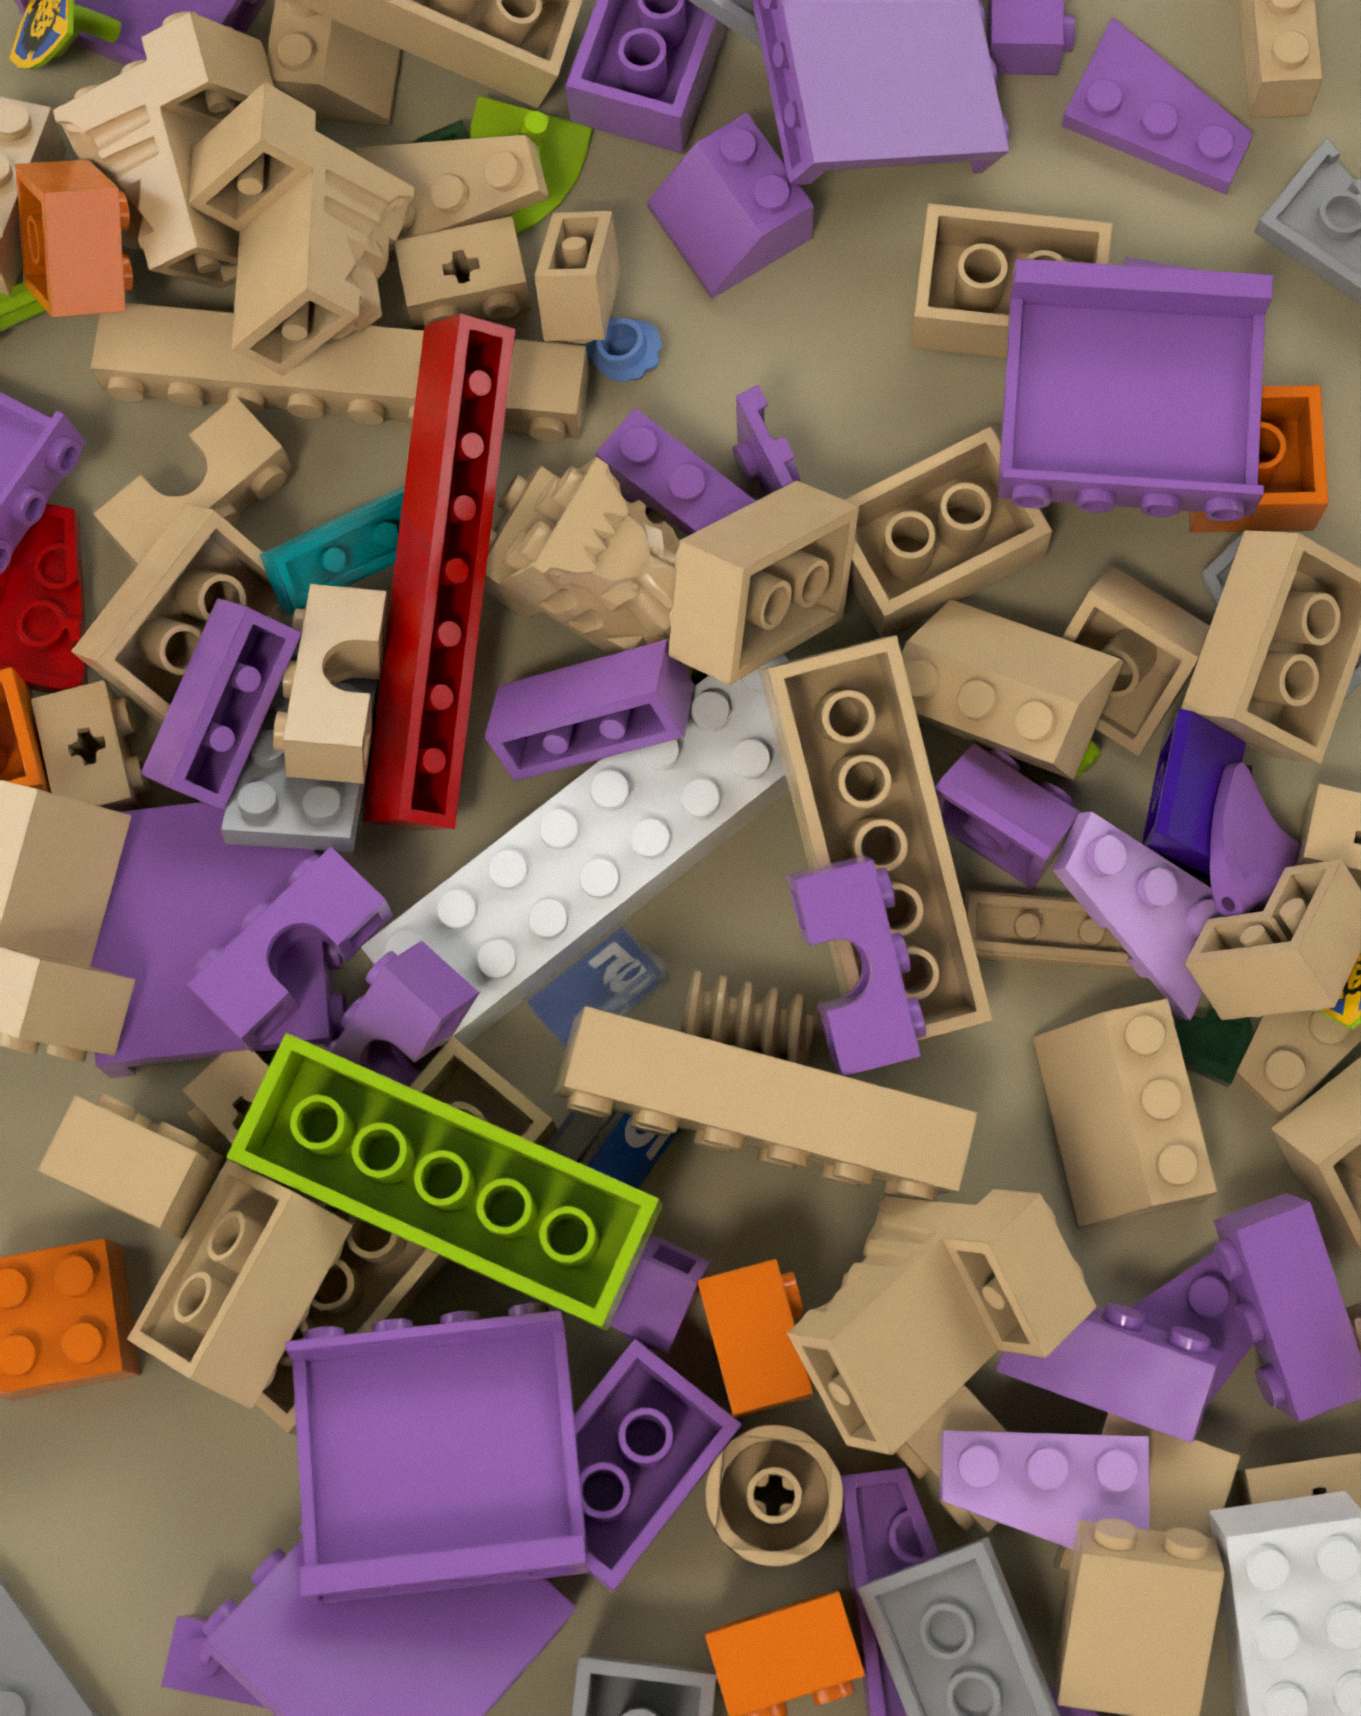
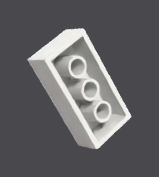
[1209,1491,1361,1716]

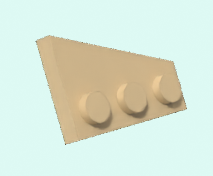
[354,135,549,263]

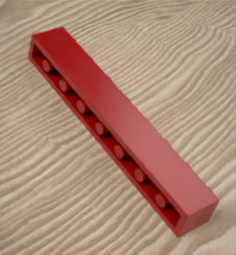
[363,313,515,830]

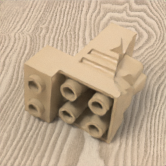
[53,11,274,289]
[188,82,414,376]
[484,457,695,677]
[0,780,136,1062]
[787,1189,1097,1455]

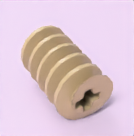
[681,969,822,1066]

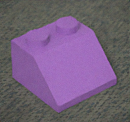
[647,112,814,299]
[935,744,1081,890]

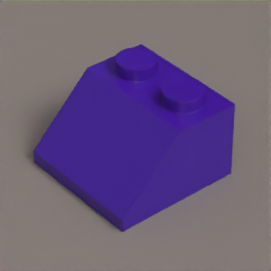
[1141,708,1252,879]

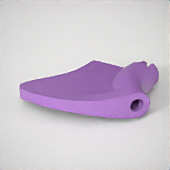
[1210,762,1300,917]

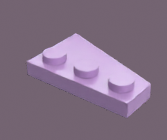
[1052,811,1224,1021]
[939,1430,1149,1550]

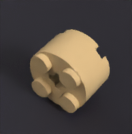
[705,1425,843,1566]

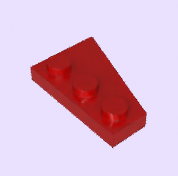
[0,503,88,693]

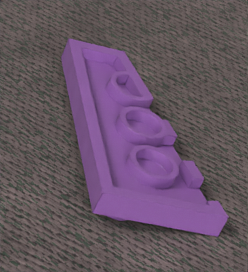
[840,1468,939,1716]

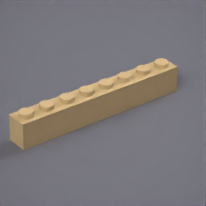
[90,303,590,442]

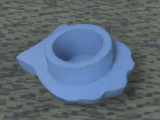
[579,316,662,382]

